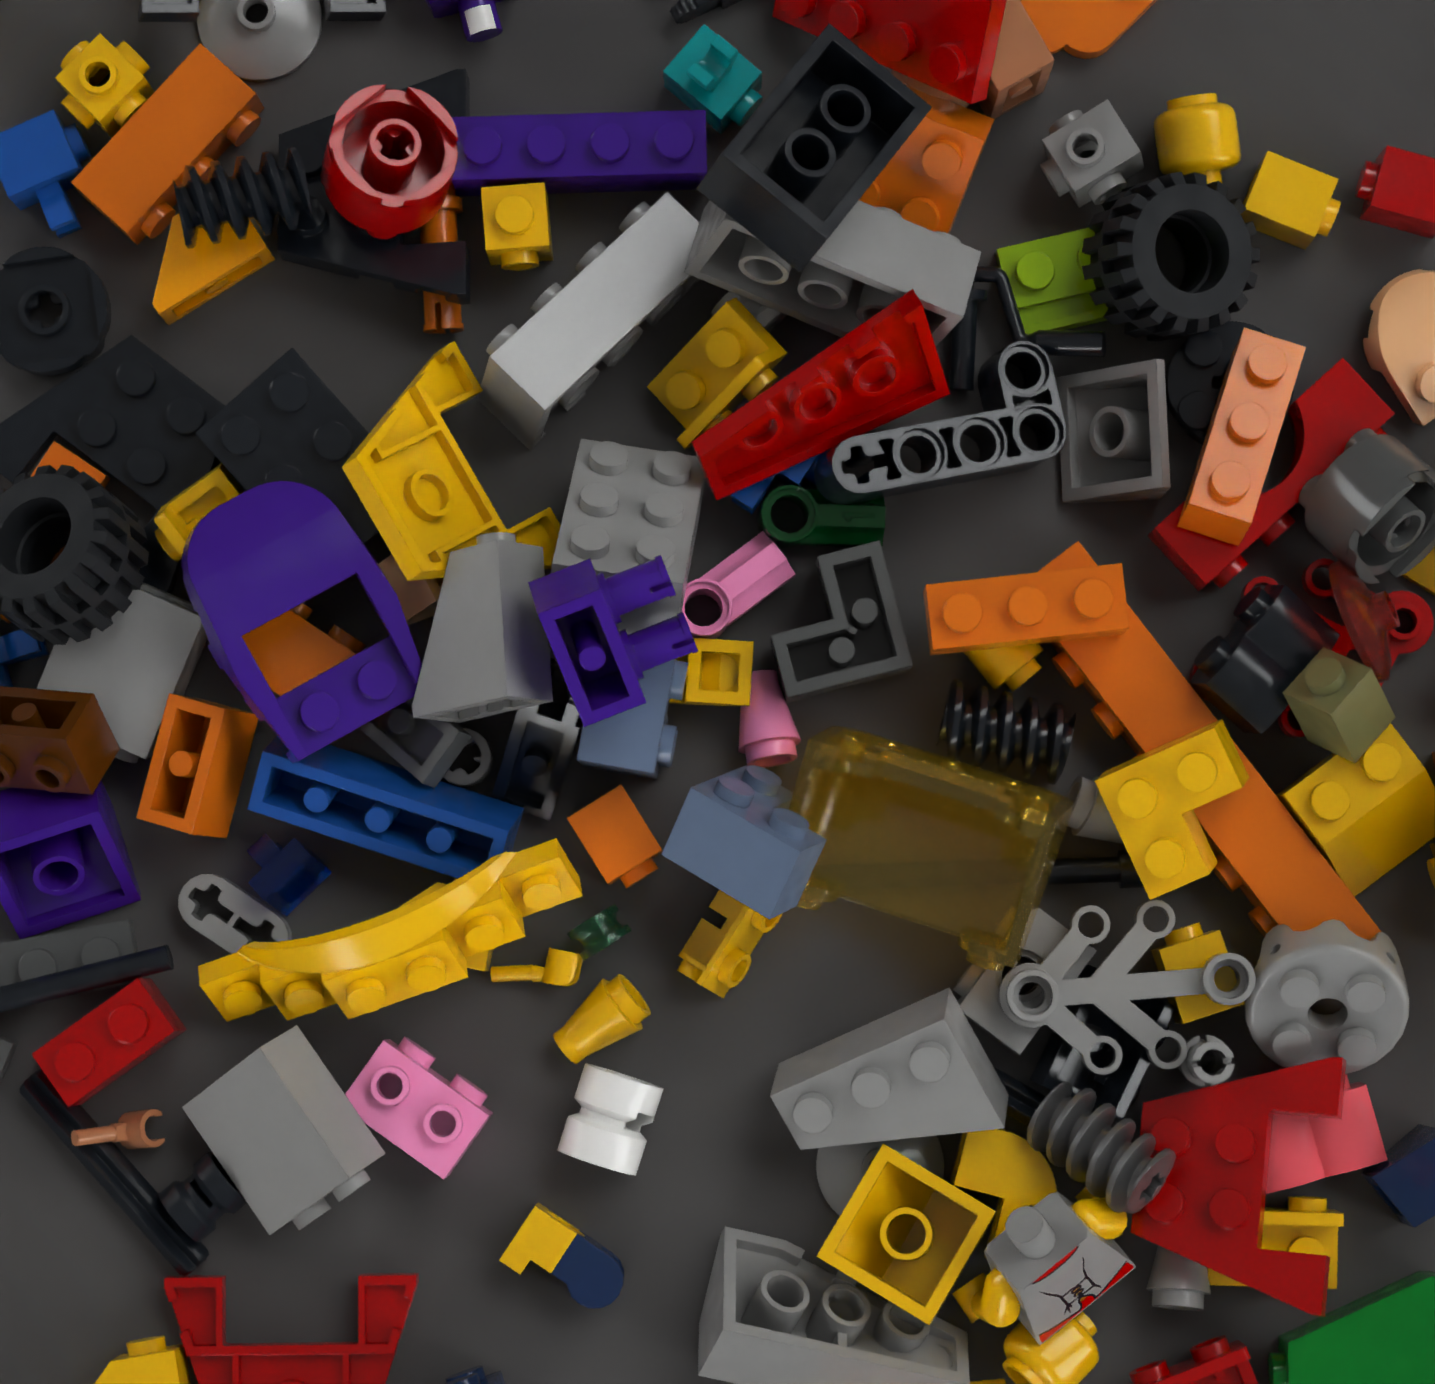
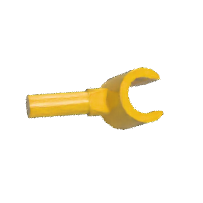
[490,947,583,986]

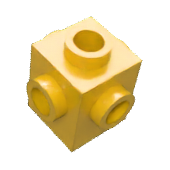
[55,33,155,138]

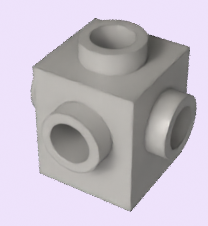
[1040,99,1144,208]

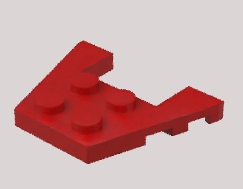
[1131,1057,1346,1317]
[164,1273,419,1384]

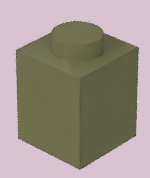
[1283,647,1395,763]

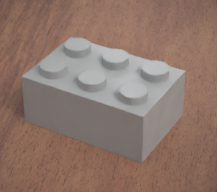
[551,439,705,634]

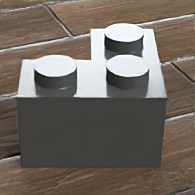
[770,540,913,703]

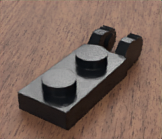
[491,658,582,821]

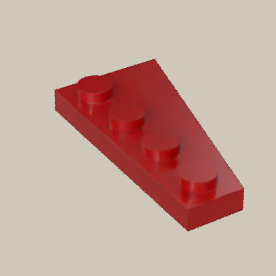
[691,289,950,501]

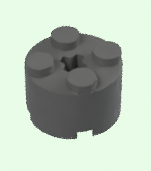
[1298,428,1435,584]

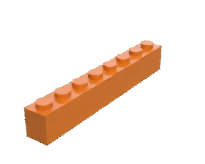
[1038,541,1381,941]

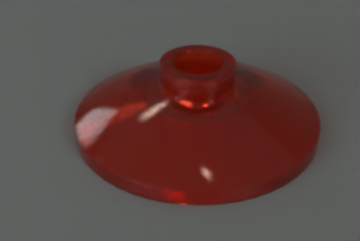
[1329,560,1400,683]

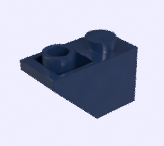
[1361,1124,1435,1228]

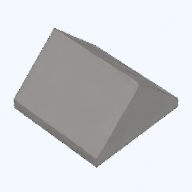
[1057,359,1171,503]

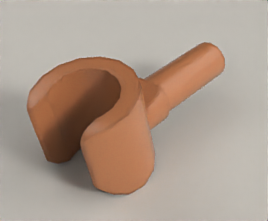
[71,1109,165,1149]

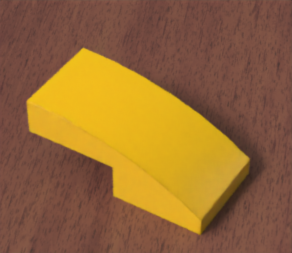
[669,638,754,706]

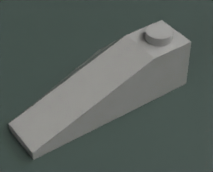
[698,1226,970,1384]

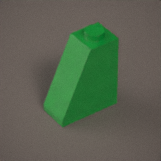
[1268,1271,1435,1384]

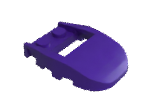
[181,481,422,764]

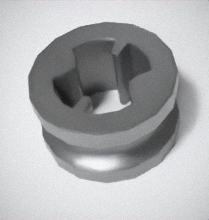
[443,728,493,787]

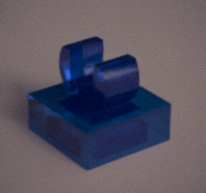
[247,833,332,917]

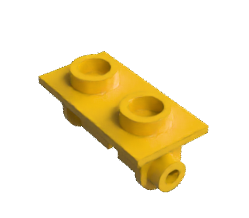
[677,890,783,999]

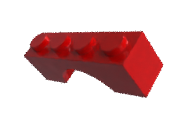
[1147,358,1395,592]

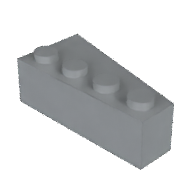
[477,192,700,451]

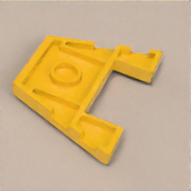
[342,341,561,581]

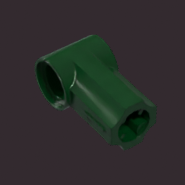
[757,485,886,548]

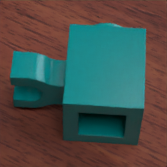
[663,24,763,134]

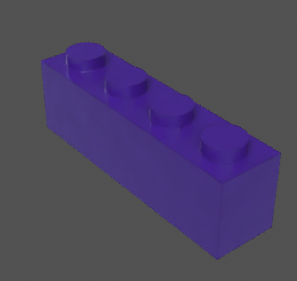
[452,110,707,196]

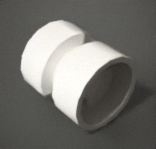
[557,1063,664,1176]

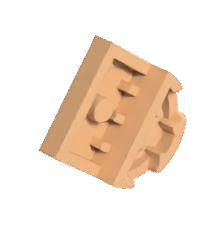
[1363,269,1435,427]

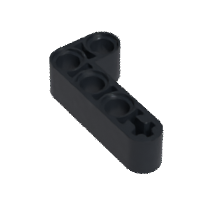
[814,341,1066,504]

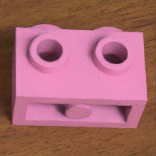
[345,1036,493,1180]

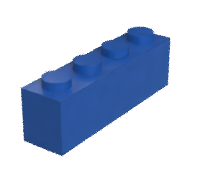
[247,736,524,879]

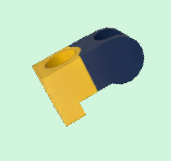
[499,1202,624,1308]

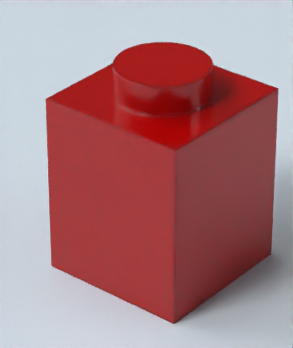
[1355,145,1435,239]

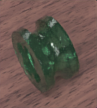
[567,904,632,961]

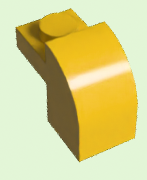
[950,1129,1057,1260]

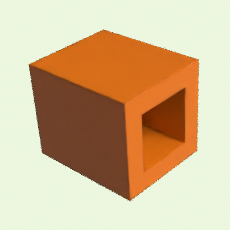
[567,784,663,889]

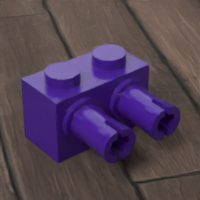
[528,555,698,727]

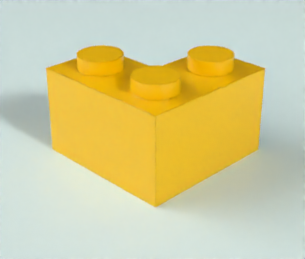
[1095,719,1250,900]

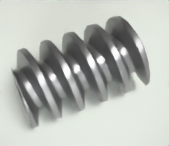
[1027,1082,1176,1214]

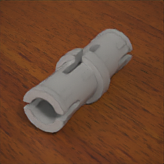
[1176,1035,1235,1086]

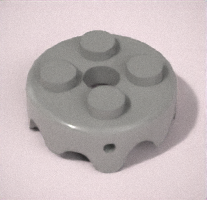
[1244,919,1409,1074]

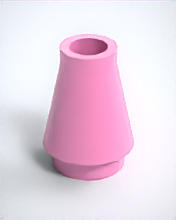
[738,670,801,768]

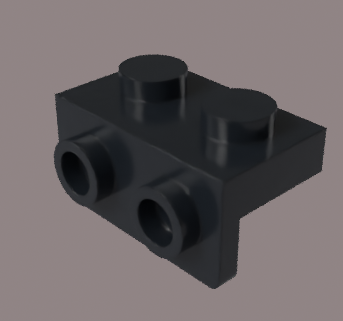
[1030,964,1175,1122]

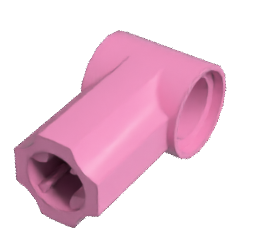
[682,531,796,639]

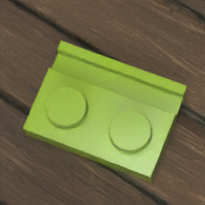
[995,228,1108,335]

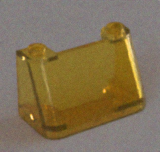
[789,726,1074,971]

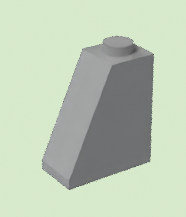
[412,532,553,723]

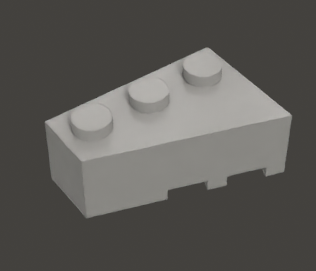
[770,987,1009,1150]

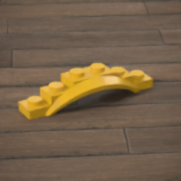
[198,838,583,1022]

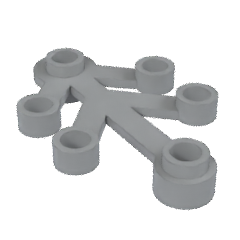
[999,900,1256,1075]

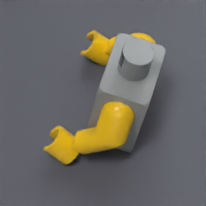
[952,1187,1136,1345]

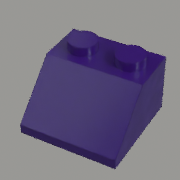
[0,781,141,939]

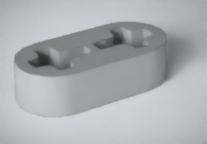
[178,874,292,954]

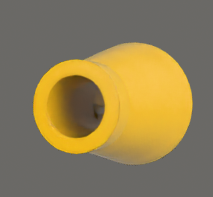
[553,974,651,1064]

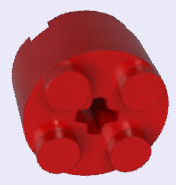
[320,84,458,239]

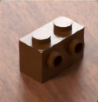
[0,686,120,795]

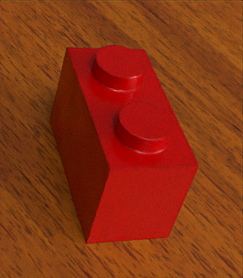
[31,978,187,1107]

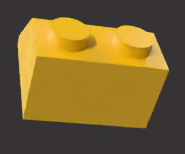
[1276,723,1435,897]
[816,1143,997,1325]

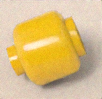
[1154,93,1241,184]
[1002,1311,1099,1384]

